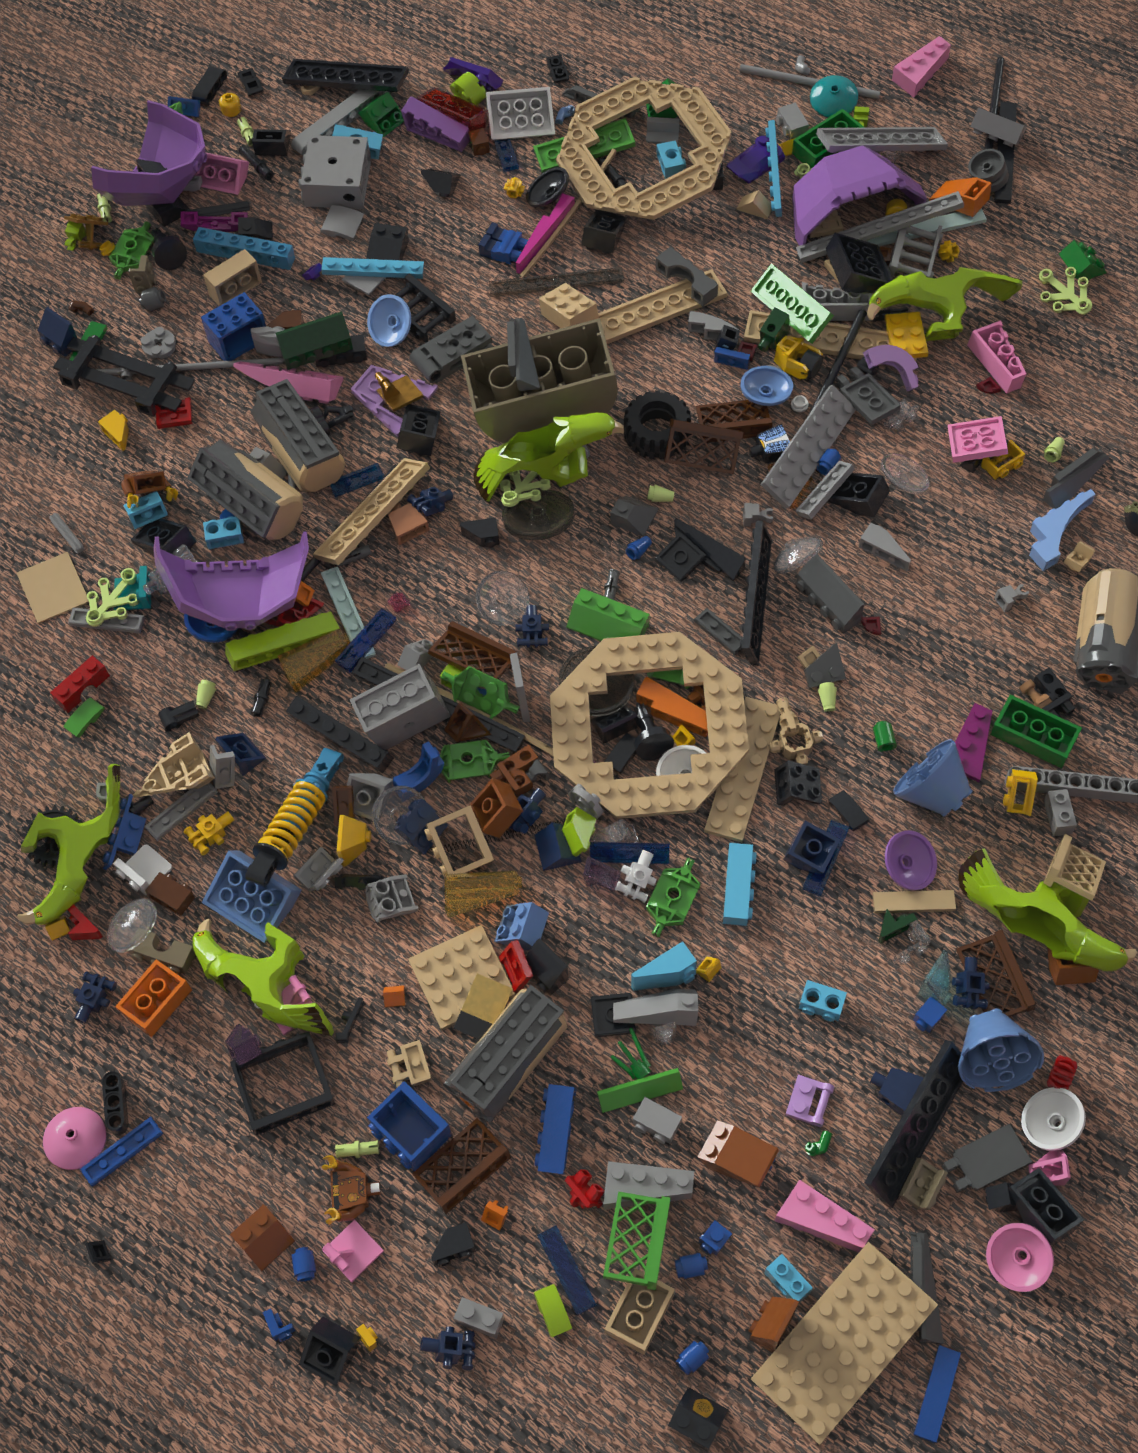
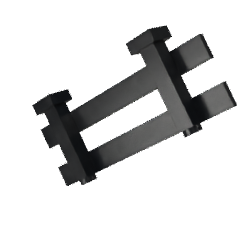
[53,335,195,417]

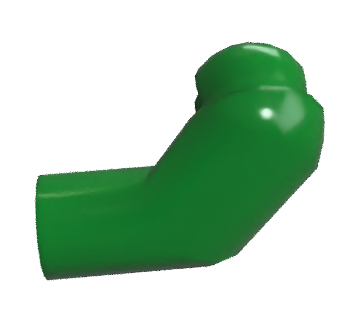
[805,1130,833,1157]

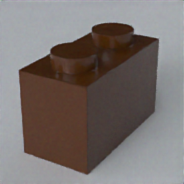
[145,872,195,917]

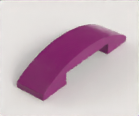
[181,212,248,232]

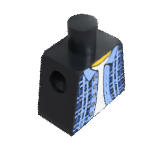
[749,424,790,464]

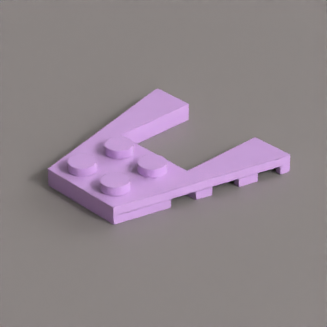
[351,365,438,437]

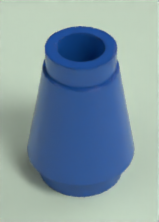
[625,536,652,560]

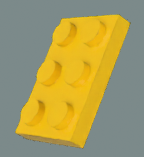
[885,311,928,358]

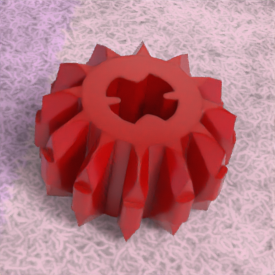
[1047,1055,1077,1090]

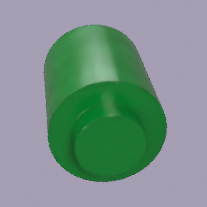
[873,721,897,752]

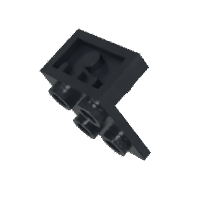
[774,760,822,806]

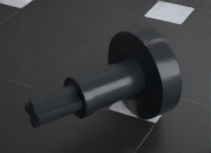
[151,228,187,270]
[634,703,674,761]

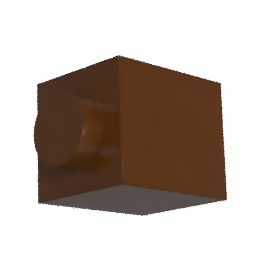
[468,128,490,156]

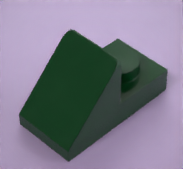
[878,909,917,944]

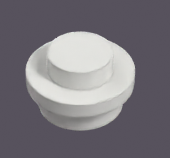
[791,395,809,412]

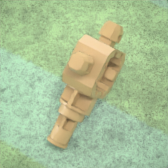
[769,697,823,765]

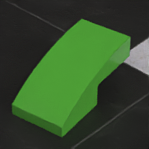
[63,697,105,738]

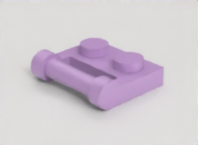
[786,1075,834,1127]

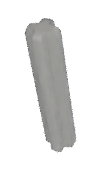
[49,513,84,554]

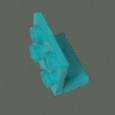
[114,566,152,610]

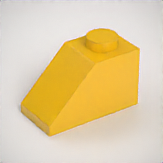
[98,410,129,451]

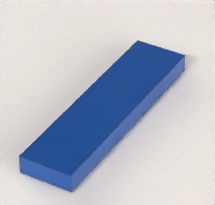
[80,1116,163,1187]
[913,1345,961,1444]

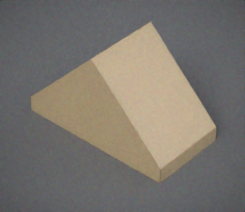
[737,190,772,219]

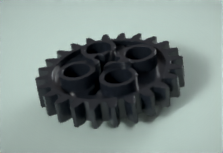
[20,805,83,868]

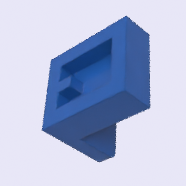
[699,1220,732,1256]
[263,1308,296,1342]

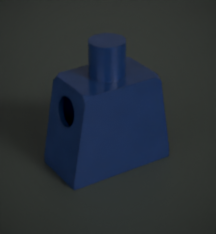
[870,1068,924,1116]

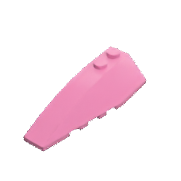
[233,361,343,404]

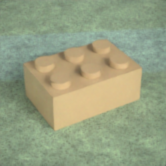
[203,249,262,306]
[539,283,599,328]
[604,1268,675,1355]

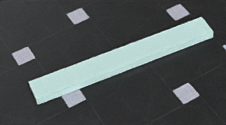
[866,208,987,246]

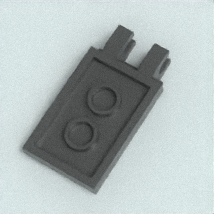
[836,367,901,425]
[941,1124,1032,1193]

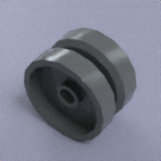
[968,149,1009,193]

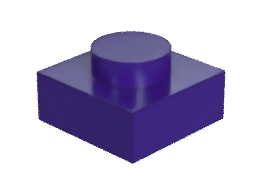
[302,263,322,280]

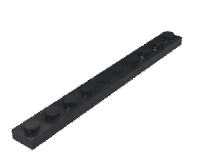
[352,657,526,753]

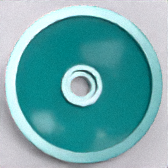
[810,75,858,117]

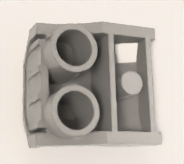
[251,326,285,357]
[365,874,419,922]

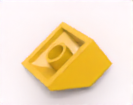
[336,815,371,867]

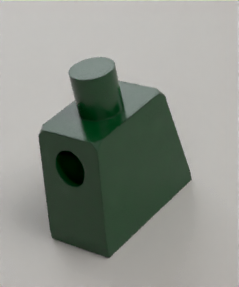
[758,307,790,352]

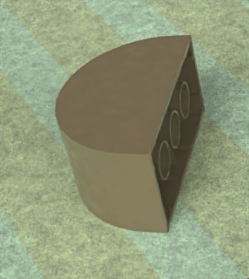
[461,318,618,443]

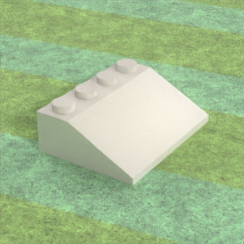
[486,87,555,141]

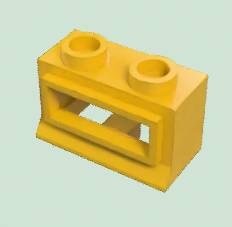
[981,440,1025,480]
[1003,769,1038,816]

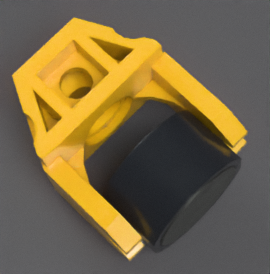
[774,336,823,380]

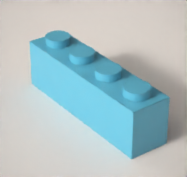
[723,843,757,926]

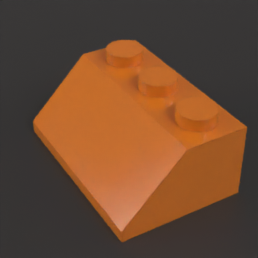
[115,959,192,1038]

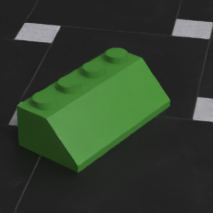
[566,588,650,641]

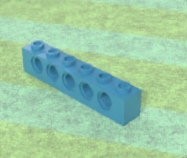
[193,227,295,270]

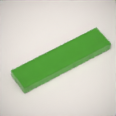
[597,1068,683,1113]

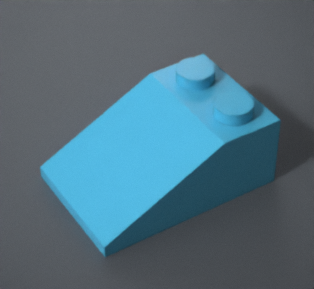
[631,941,697,991]

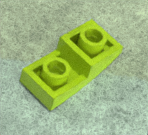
[533,1284,572,1337]

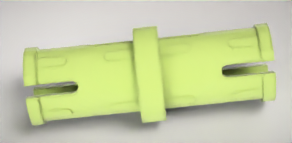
[237,117,254,146]
[97,193,112,222]
[335,1140,379,1158]

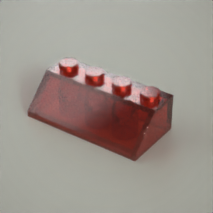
[417,87,488,131]

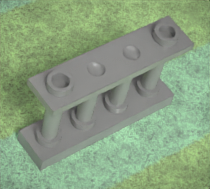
[888,225,943,278]

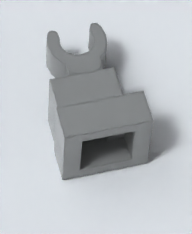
[743,503,773,527]
[994,584,1029,612]

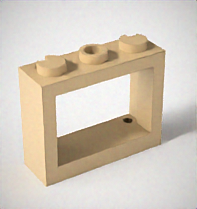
[424,805,494,880]

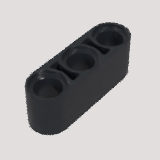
[192,66,227,106]
[102,1071,129,1135]

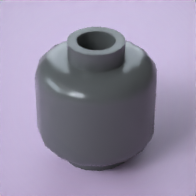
[139,287,166,311]

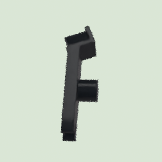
[334,874,384,890]
[335,997,365,1044]

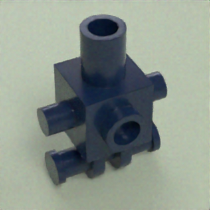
[407,487,453,516]
[515,605,549,648]
[509,788,546,834]
[952,957,989,1010]
[73,971,117,1024]
[420,1326,476,1370]

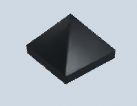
[85,1240,111,1264]

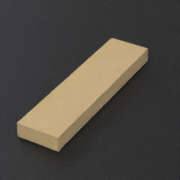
[872,890,956,913]

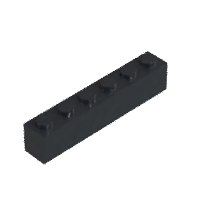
[286,696,394,774]

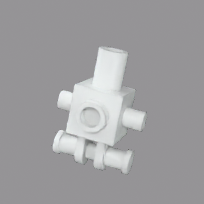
[615,850,657,903]

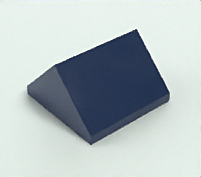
[215,733,266,776]
[534,823,582,871]

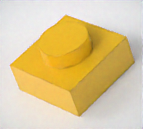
[356,1324,378,1352]

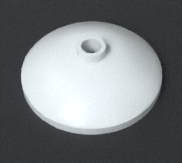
[656,745,706,776]
[1021,1087,1086,1151]

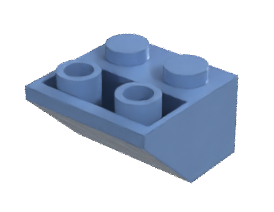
[494,902,549,950]

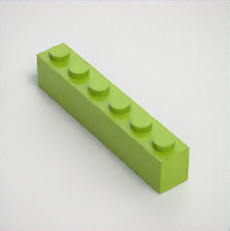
[225,611,340,671]

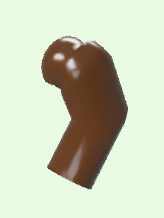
[68,300,95,316]

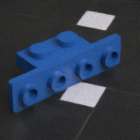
[102,794,147,870]

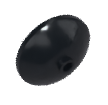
[526,167,569,207]

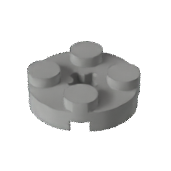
[141,327,176,359]
[568,784,604,820]

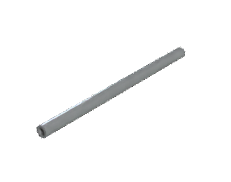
[739,64,880,100]

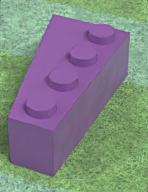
[401,96,469,152]

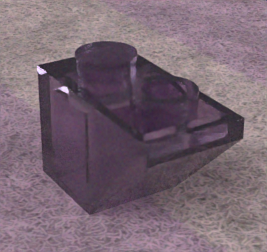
[225,1024,262,1066]

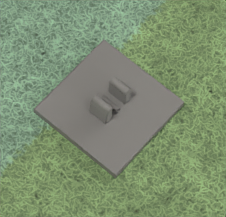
[342,276,386,295]

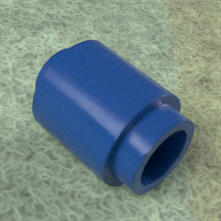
[817,449,841,475]
[291,1247,316,1282]
[674,1253,708,1279]
[676,1341,709,1375]

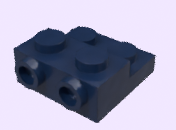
[393,799,448,855]

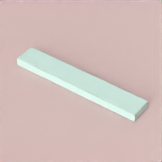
[321,567,376,662]

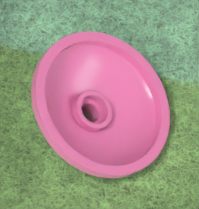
[43,1107,107,1170]
[986,1223,1054,1292]

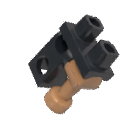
[1019,667,1075,718]

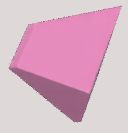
[1028,1149,1070,1186]

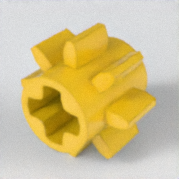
[504,177,525,198]
[938,240,960,263]

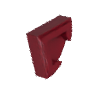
[976,377,1001,394]
[861,617,882,635]

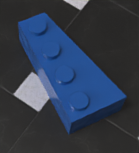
[535,1084,577,1174]

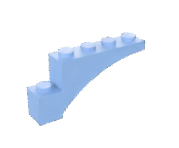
[1029,489,1095,571]

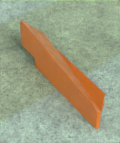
[636,677,708,737]

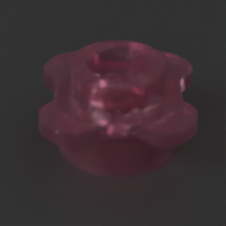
[388,592,410,612]

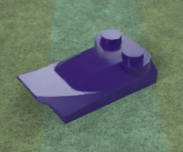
[443,57,503,92]
[726,136,785,184]

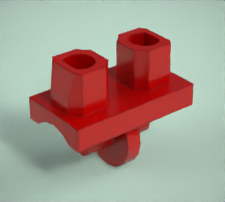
[564,1169,605,1209]

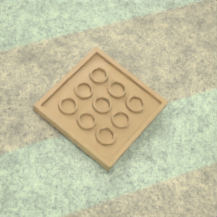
[408,925,516,1031]

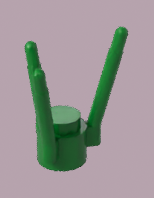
[611,1028,651,1080]

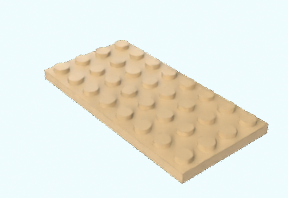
[751,1242,938,1445]

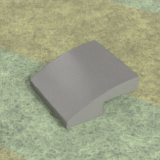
[320,205,364,241]

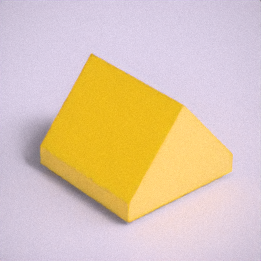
[778,138,795,157]
[672,725,696,746]
[45,915,70,941]
[696,957,722,982]

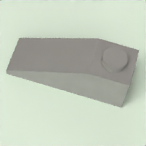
[859,523,911,572]

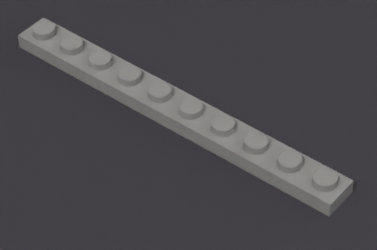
[796,191,964,263]

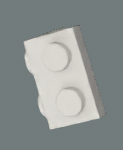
[113,844,172,895]

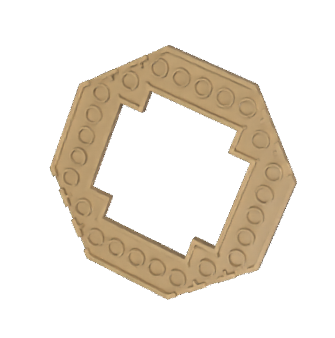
[556,77,731,220]
[550,632,749,819]

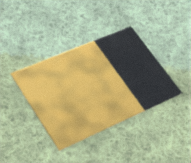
[453,973,513,1040]

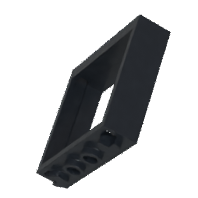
[230,1031,335,1135]

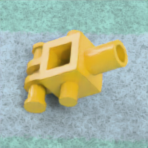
[183,811,235,855]

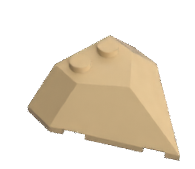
[133,732,215,798]

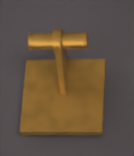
[64,213,109,250]
[375,372,424,412]

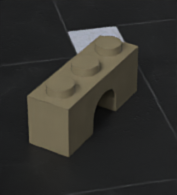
[127,927,196,975]

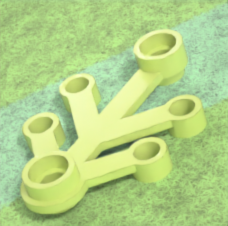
[1039,267,1092,315]
[500,470,551,507]
[86,568,139,627]

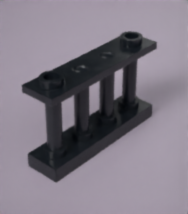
[379,273,456,343]

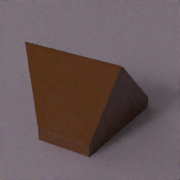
[444,702,492,743]

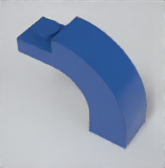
[392,741,444,802]

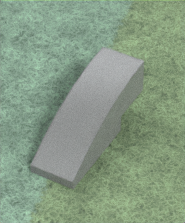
[688,311,739,343]

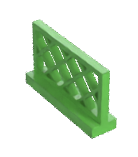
[603,1191,670,1290]

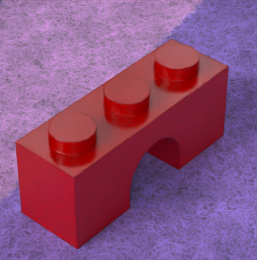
[50,655,110,713]

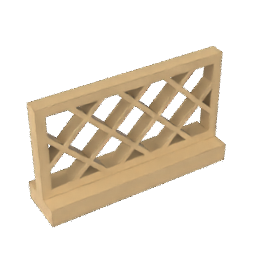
[1043,834,1106,901]

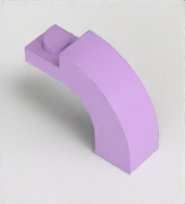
[863,345,919,392]

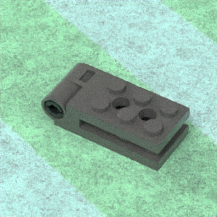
[409,316,493,383]

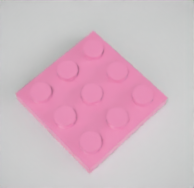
[948,416,1008,463]

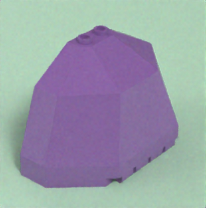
[91,100,207,206]
[792,145,927,246]
[154,532,309,631]

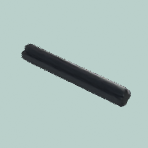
[185,201,250,216]

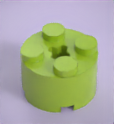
[449,72,486,112]

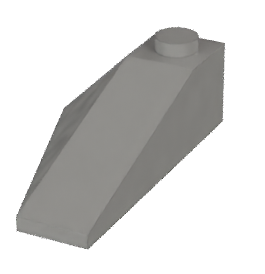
[613,989,698,1026]

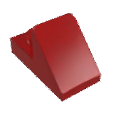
[67,904,103,940]

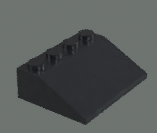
[826,232,893,293]

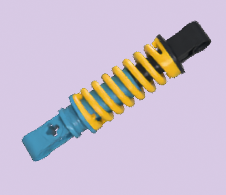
[245,748,344,887]

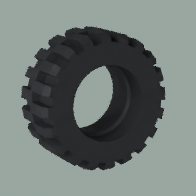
[624,390,691,460]

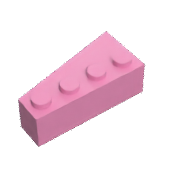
[892,36,951,97]
[967,321,1026,394]
[775,1180,875,1252]

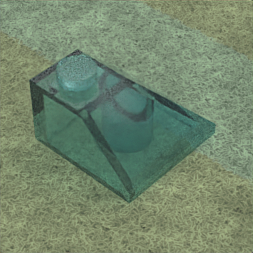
[918,949,952,1005]

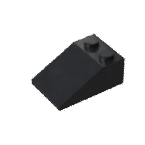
[581,210,628,254]
[366,223,409,278]
[396,404,441,456]
[828,473,890,517]
[130,518,197,558]
[1008,1168,1084,1247]

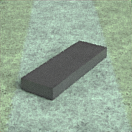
[694,608,743,656]

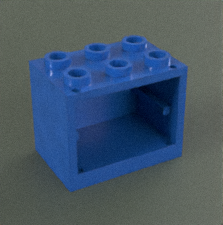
[201,292,266,361]
[367,1081,452,1171]

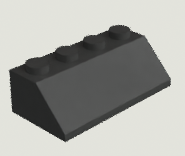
[796,553,864,634]

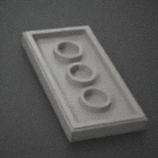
[510,653,530,722]

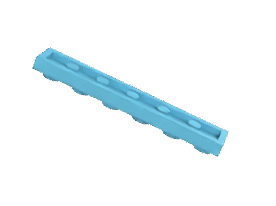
[765,120,782,217]
[322,257,424,279]

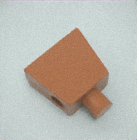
[388,502,429,545]

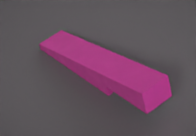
[516,194,575,274]

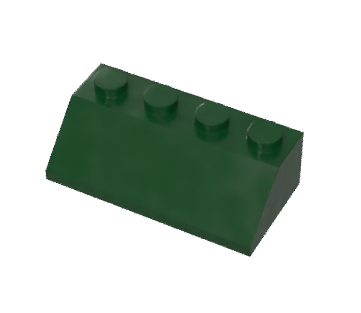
[275,311,353,370]

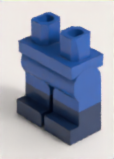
[478,222,528,265]

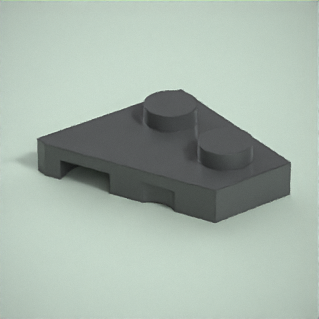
[804,643,846,688]

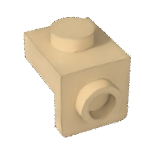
[1063,541,1095,572]

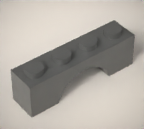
[656,247,718,307]

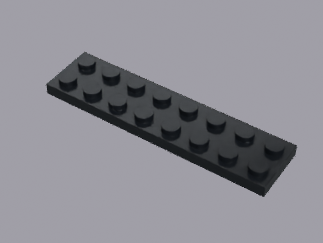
[282,59,409,92]
[740,520,772,666]
[864,1040,963,1208]

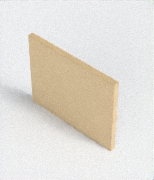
[17,552,89,624]

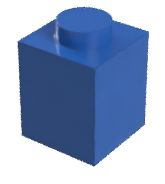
[913,996,948,1033]

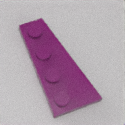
[955,703,993,782]

